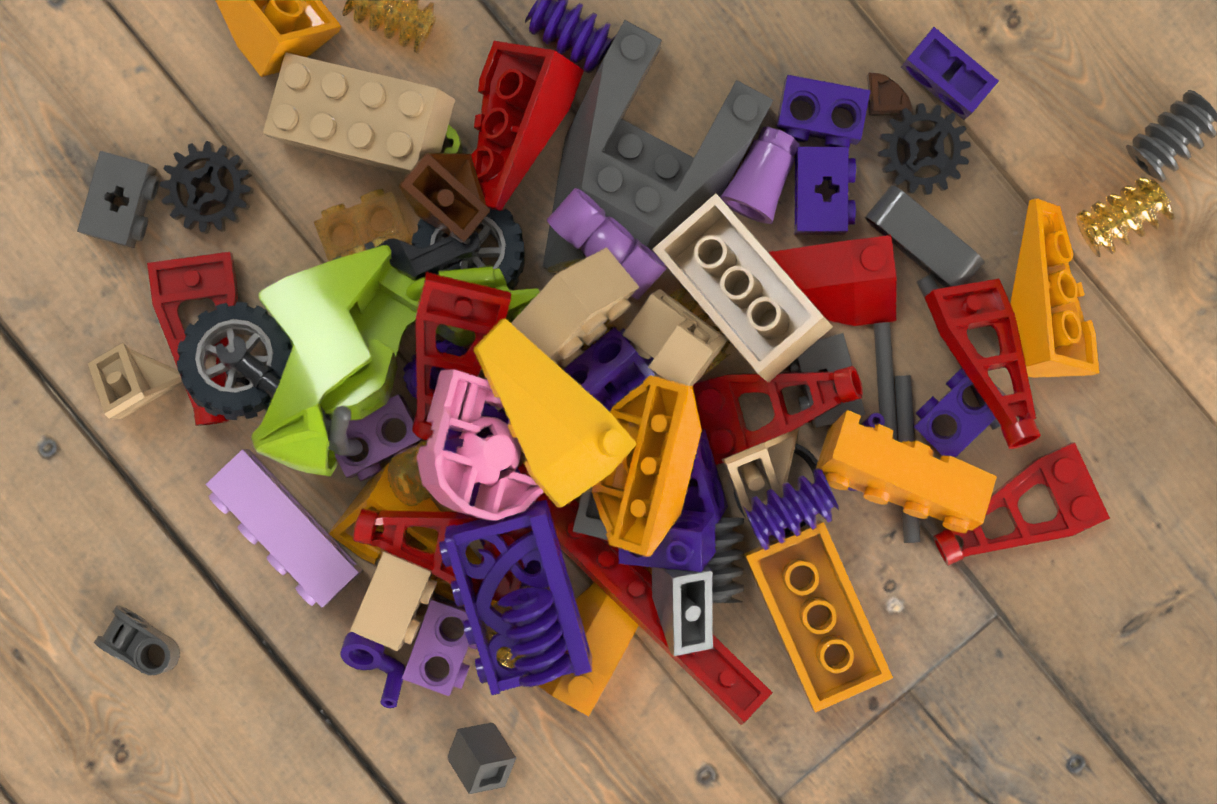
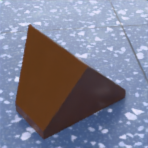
[398,153,490,243]

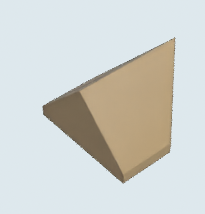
[87,343,183,419]
[722,428,799,520]

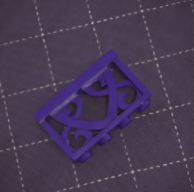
[439,499,592,695]

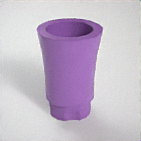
[720,126,800,224]

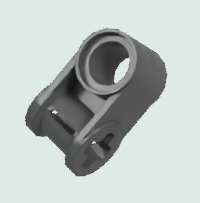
[94,605,180,675]

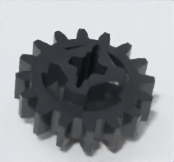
[878,103,971,195]
[160,141,254,234]

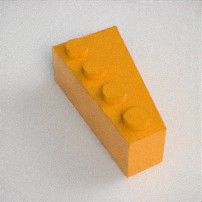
[816,410,997,533]

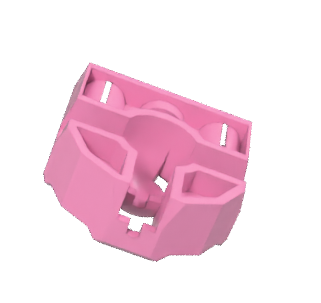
[417,370,544,521]

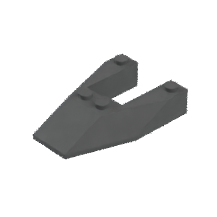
[543,20,773,274]

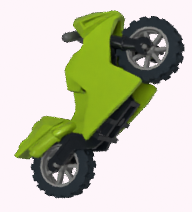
[177,208,540,476]

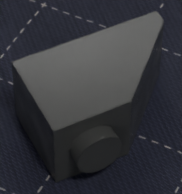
[652,565,713,656]

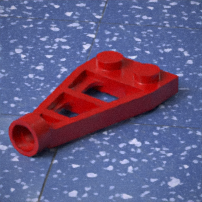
[147,252,238,426]
[412,272,511,441]
[924,278,1041,449]
[692,366,863,465]
[933,442,1110,566]
[353,508,533,601]

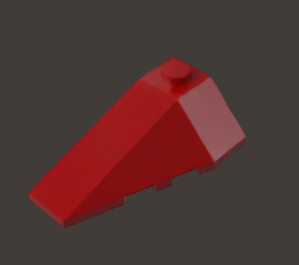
[471,41,584,211]
[768,235,896,327]

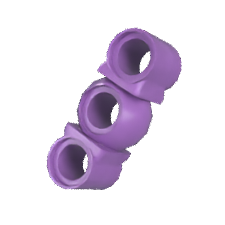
[547,188,667,299]

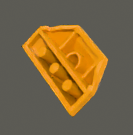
[592,375,702,557]

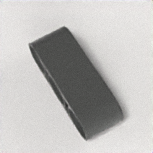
[865,185,985,288]

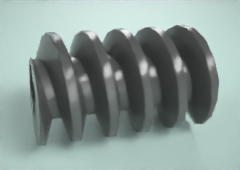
[1126,90,1217,182]
[707,517,744,603]

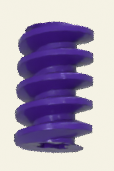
[525,0,615,73]
[743,468,839,550]
[498,587,571,687]

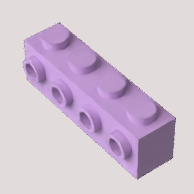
[206,449,363,608]

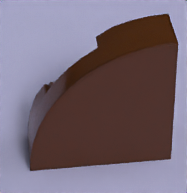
[867,73,912,116]

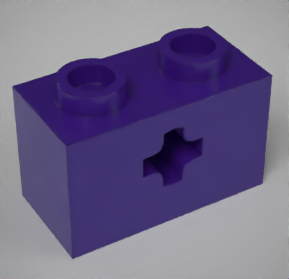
[794,147,856,235]

